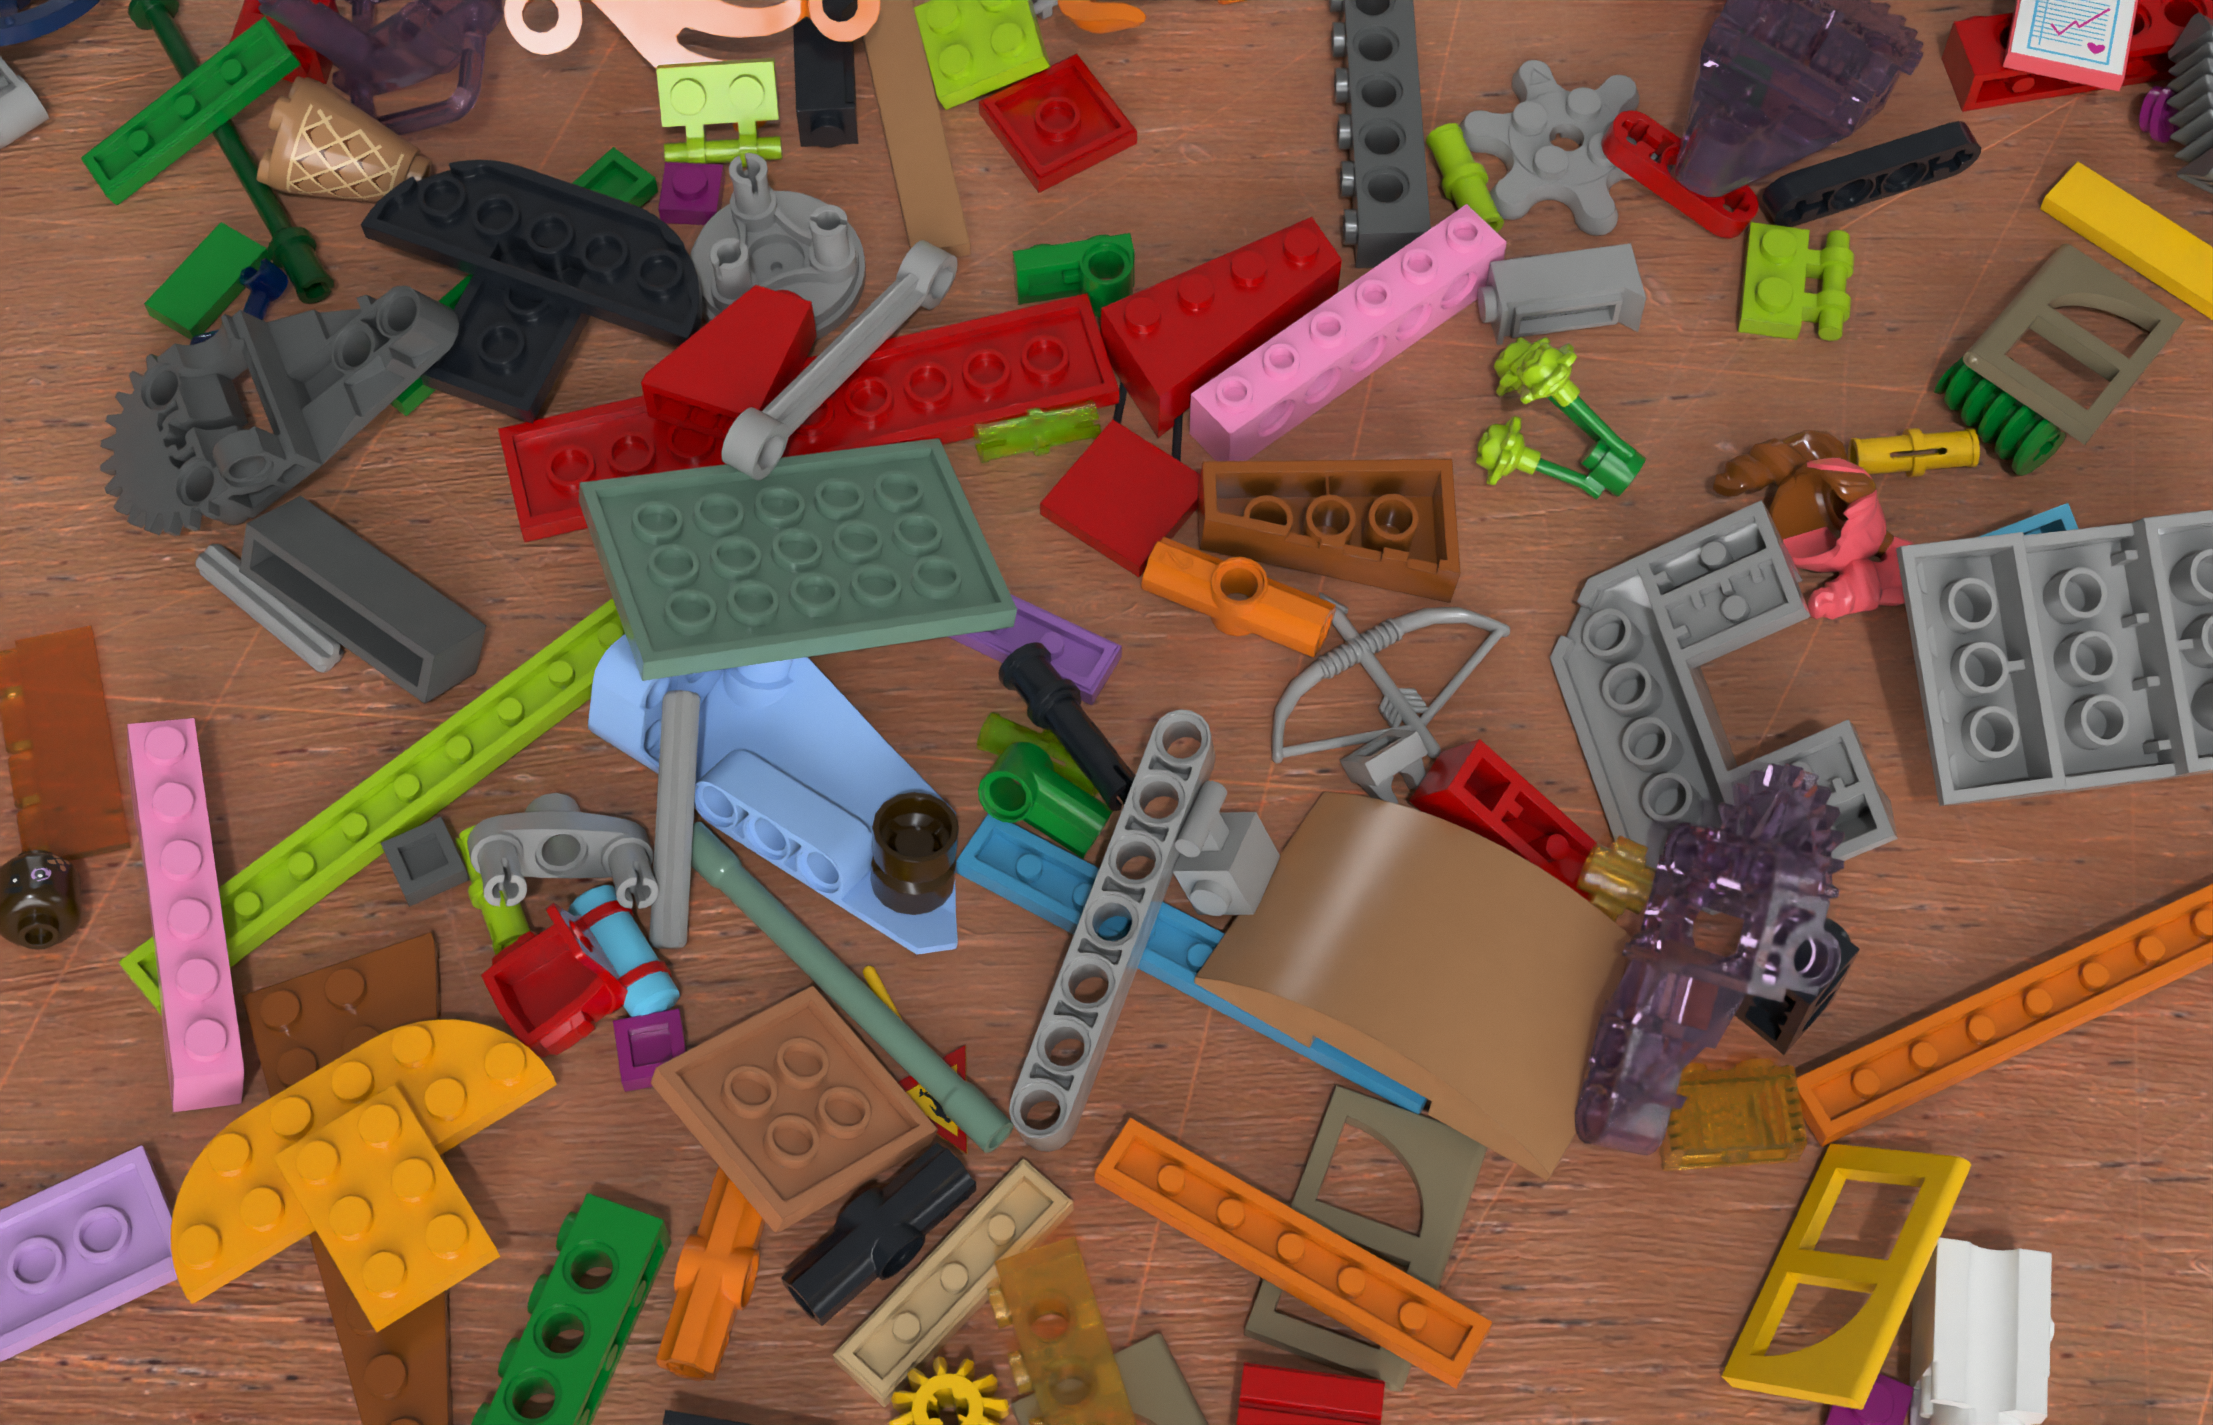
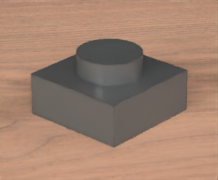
[381,817,470,907]

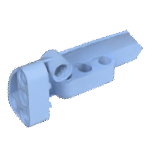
[588,634,958,955]

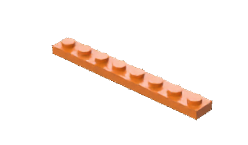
[1787,884,2213,1147]

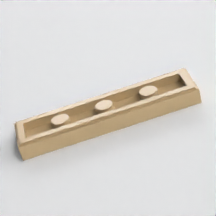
[833,1159,1074,1408]

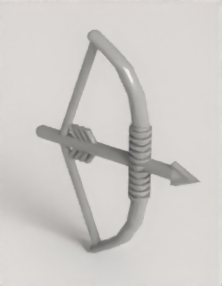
[1272,592,1511,764]

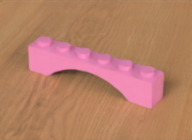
[127,718,244,1112]

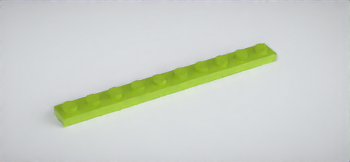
[119,598,625,1016]

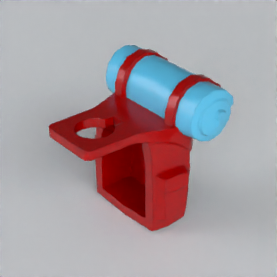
[481,885,680,1058]

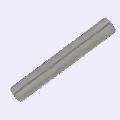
[649,690,700,949]

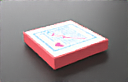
[2003,0,2138,92]

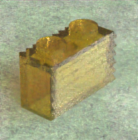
[1652,1058,1808,1171]

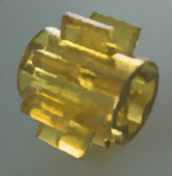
[1576,835,1658,922]

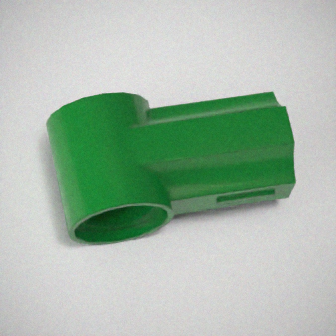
[978,742,1113,858]

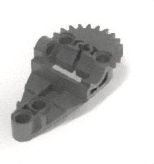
[100,285,459,536]

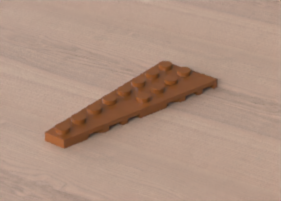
[242,932,453,1425]

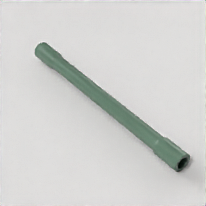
[691,822,1014,1153]

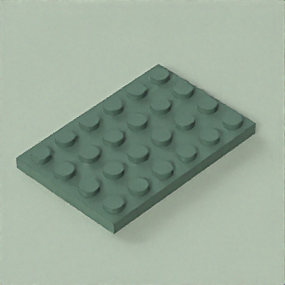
[579,438,1017,681]

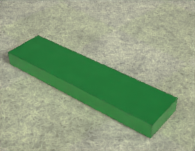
[81,16,301,206]

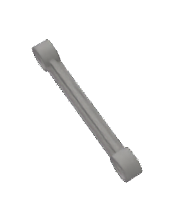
[722,240,958,480]

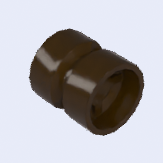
[870,792,959,915]

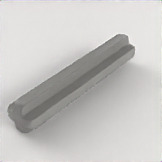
[195,544,344,673]

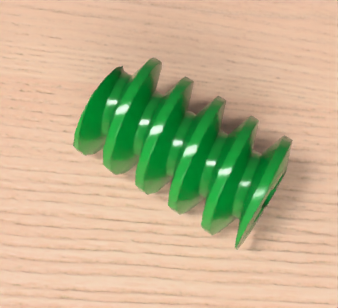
[1934,357,2067,476]

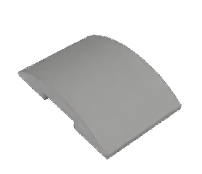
[1896,510,2213,806]

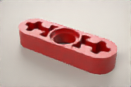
[1601,110,1759,238]

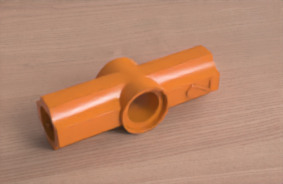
[1141,537,1336,658]
[656,1166,765,1382]

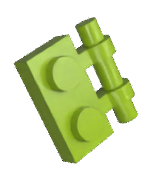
[656,58,782,167]
[1737,222,1854,341]

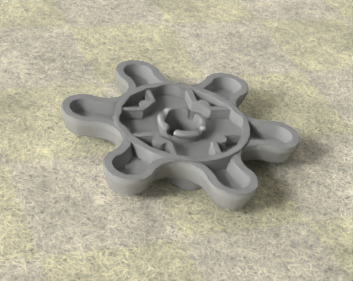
[1459,60,1672,236]

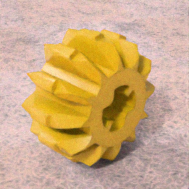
[889,1356,1009,1425]

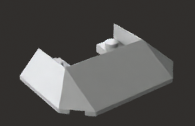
[1550,500,1898,915]

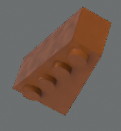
[1198,459,1461,603]

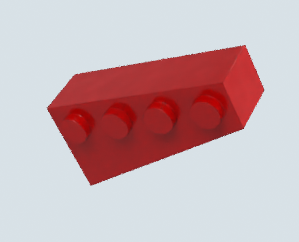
[1101,217,1342,438]

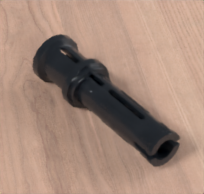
[998,642,1135,811]

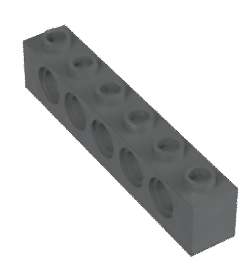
[1329,0,1431,268]

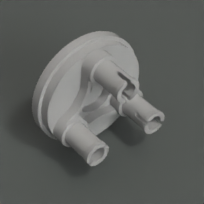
[690,153,866,340]

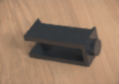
[793,0,858,148]

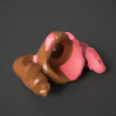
[1713,430,1914,620]

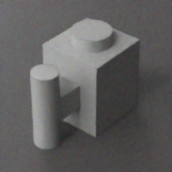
[1172,781,1280,916]

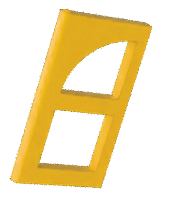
[1722,1143,1971,1410]

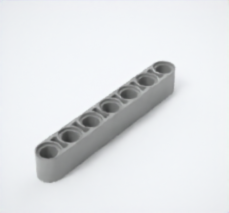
[1009,709,1216,1152]

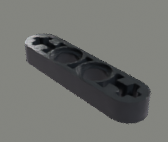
[1762,121,1981,227]

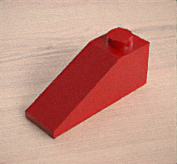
[1409,739,1620,905]

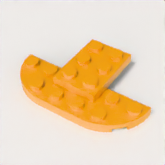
[171,1019,557,1332]

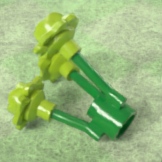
[1475,337,1646,499]

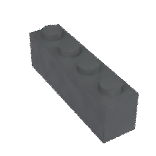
[239,496,486,704]

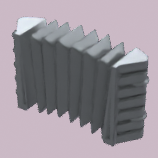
[2166,13,2213,194]

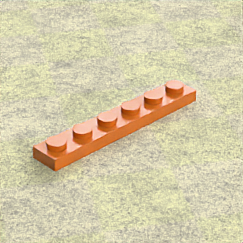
[1095,1118,1492,1389]

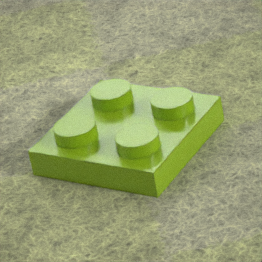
[914,0,1051,110]

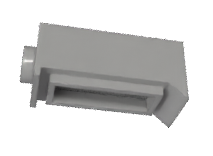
[1478,243,1646,345]

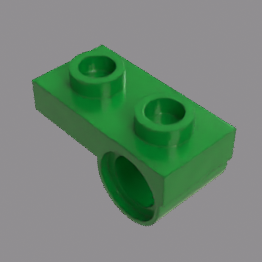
[1013,233,1135,318]

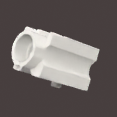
[1910,1238,2055,1425]

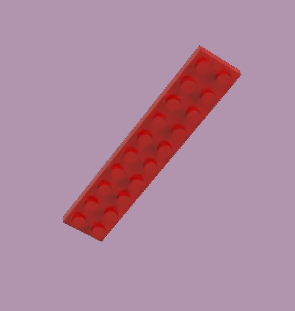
[498,293,1119,542]

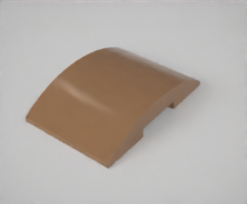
[1194,792,1668,1181]

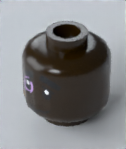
[0,850,82,950]

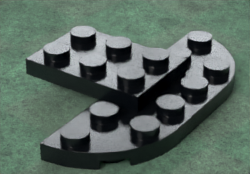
[361,160,703,424]

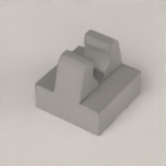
[1340,729,1429,804]

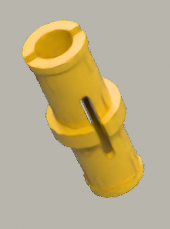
[1848,428,1980,478]

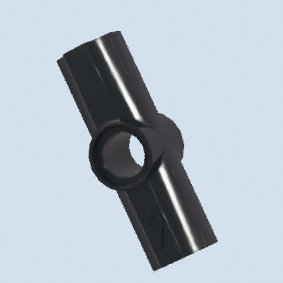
[781,1142,977,1326]

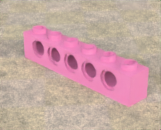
[1189,204,1507,461]

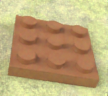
[651,985,938,1234]

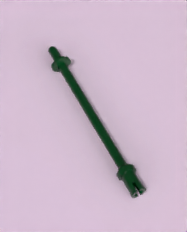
[128,0,334,304]

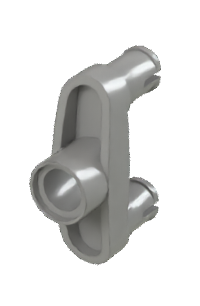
[467,793,659,909]

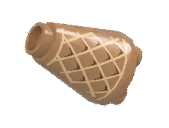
[257,76,432,202]

